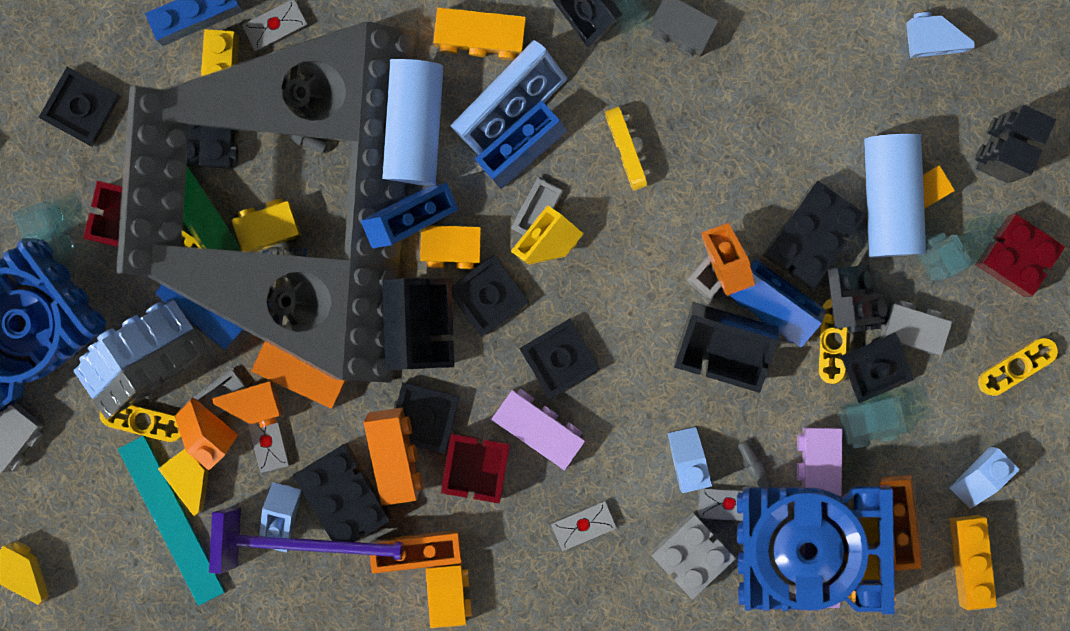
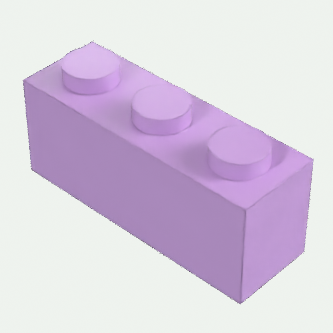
[491,388,585,471]

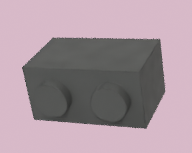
[648,0,718,57]

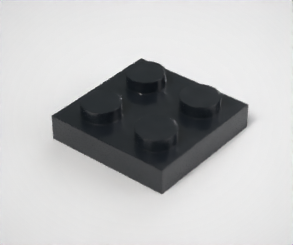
[38,66,121,147]
[452,255,529,337]
[519,319,600,399]
[840,332,913,403]
[396,382,460,454]

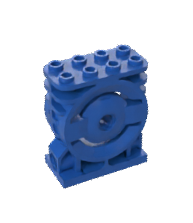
[0,238,107,416]
[737,485,895,614]

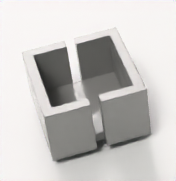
[649,512,735,599]

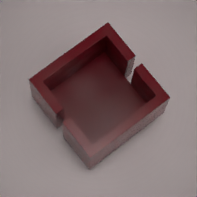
[83,181,123,247]
[975,214,1065,297]
[441,433,510,504]

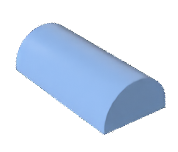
[450,40,568,155]
[383,59,444,186]
[864,134,926,258]

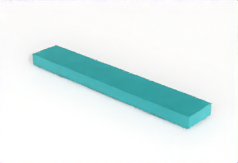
[117,436,226,606]

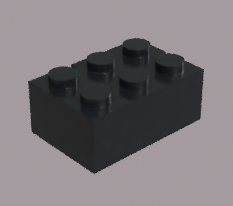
[975,104,1057,184]
[763,180,866,289]
[382,278,455,370]
[674,302,779,393]
[292,443,392,542]

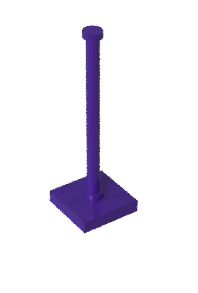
[209,508,404,574]

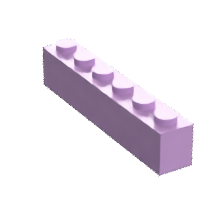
[795,427,842,608]

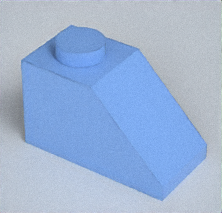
[906,12,975,58]
[667,427,712,493]
[949,447,1020,509]
[259,482,301,553]

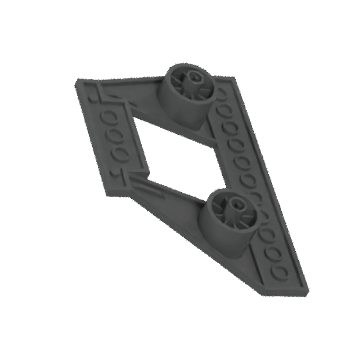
[116,21,416,383]

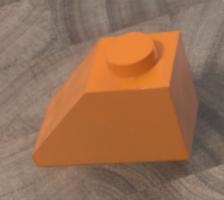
[701,223,755,296]
[212,381,284,428]
[175,397,238,470]

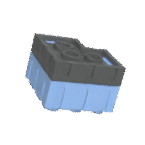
[73,300,207,420]

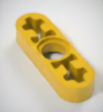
[604,106,647,191]
[819,299,850,384]
[978,338,1058,396]
[100,405,181,442]

